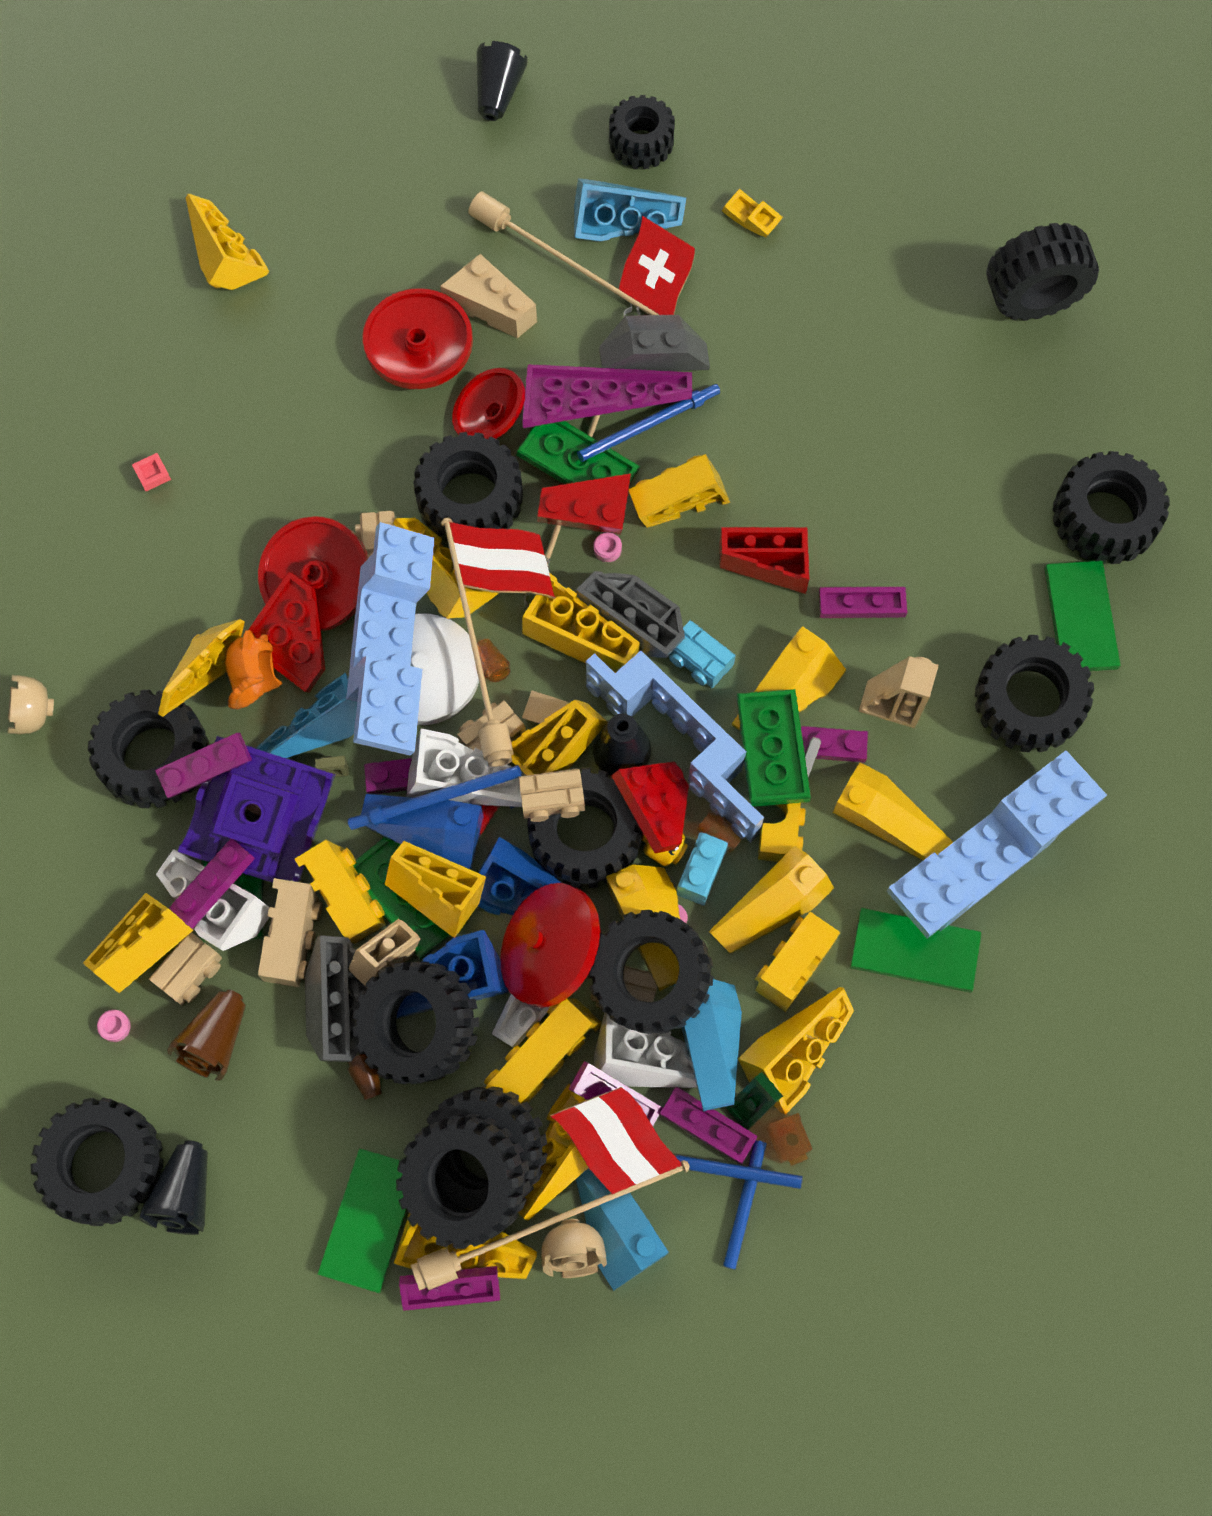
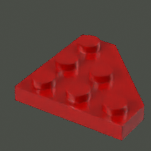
[248,571,326,693]
[612,761,689,854]

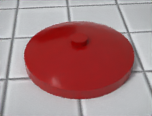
[363,288,473,389]
[258,516,369,631]
[500,883,600,1007]

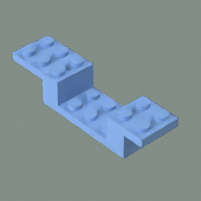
[346,522,434,756]
[586,651,764,843]
[886,750,1107,939]

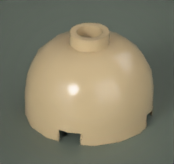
[8,675,54,735]
[541,1219,607,1278]

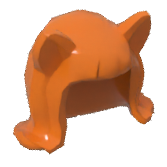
[225,630,282,709]

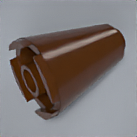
[167,989,246,1081]

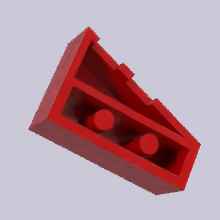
[537,473,631,535]
[719,527,810,594]

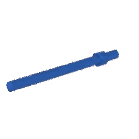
[577,384,720,462]
[348,765,522,830]

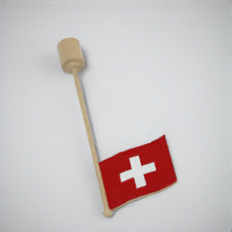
[469,191,695,315]

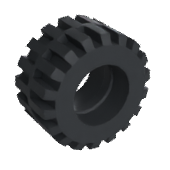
[609,95,675,169]

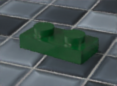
[726,1072,783,1130]

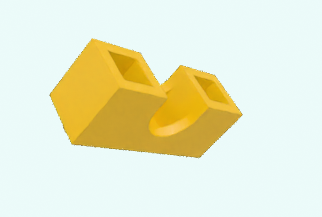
[758,803,806,862]

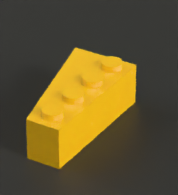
[522,573,640,673]
[484,998,602,1104]

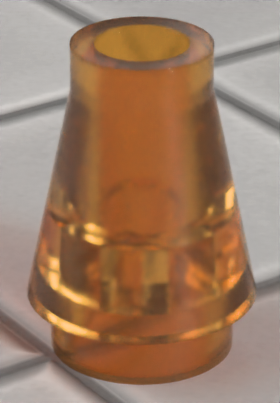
[477,639,511,682]
[696,811,742,853]

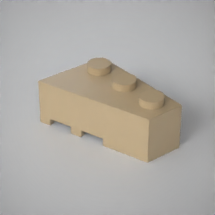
[440,254,537,338]
[859,656,939,728]
[258,878,322,987]

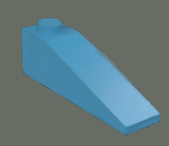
[574,178,686,241]
[256,673,357,758]
[674,979,742,1111]
[576,1168,669,1291]

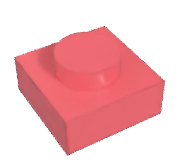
[132,453,171,491]

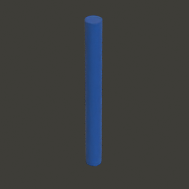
[723,1140,767,1270]
[676,1155,803,1189]

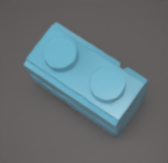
[669,621,736,688]
[677,832,728,905]

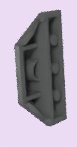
[599,315,710,371]
[576,571,685,658]
[305,936,368,1062]

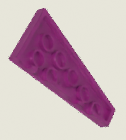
[523,364,692,428]

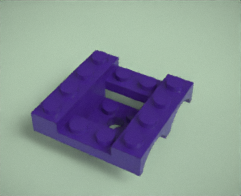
[178,736,336,883]

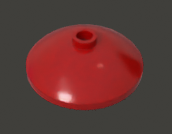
[452,368,525,439]

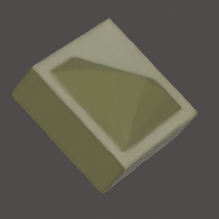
[315,756,349,777]

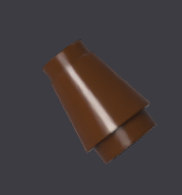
[347,1054,383,1100]

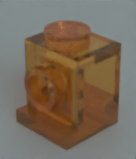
[767,1113,813,1166]

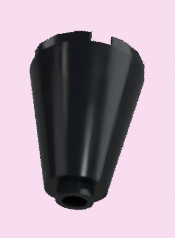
[476,41,528,121]
[593,714,651,776]
[139,1140,208,1235]

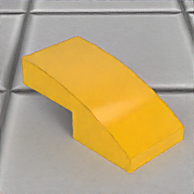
[722,188,783,237]

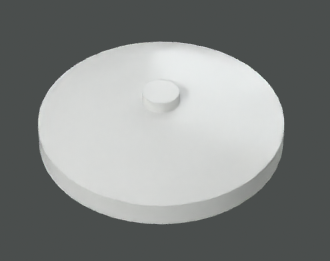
[410,614,479,725]

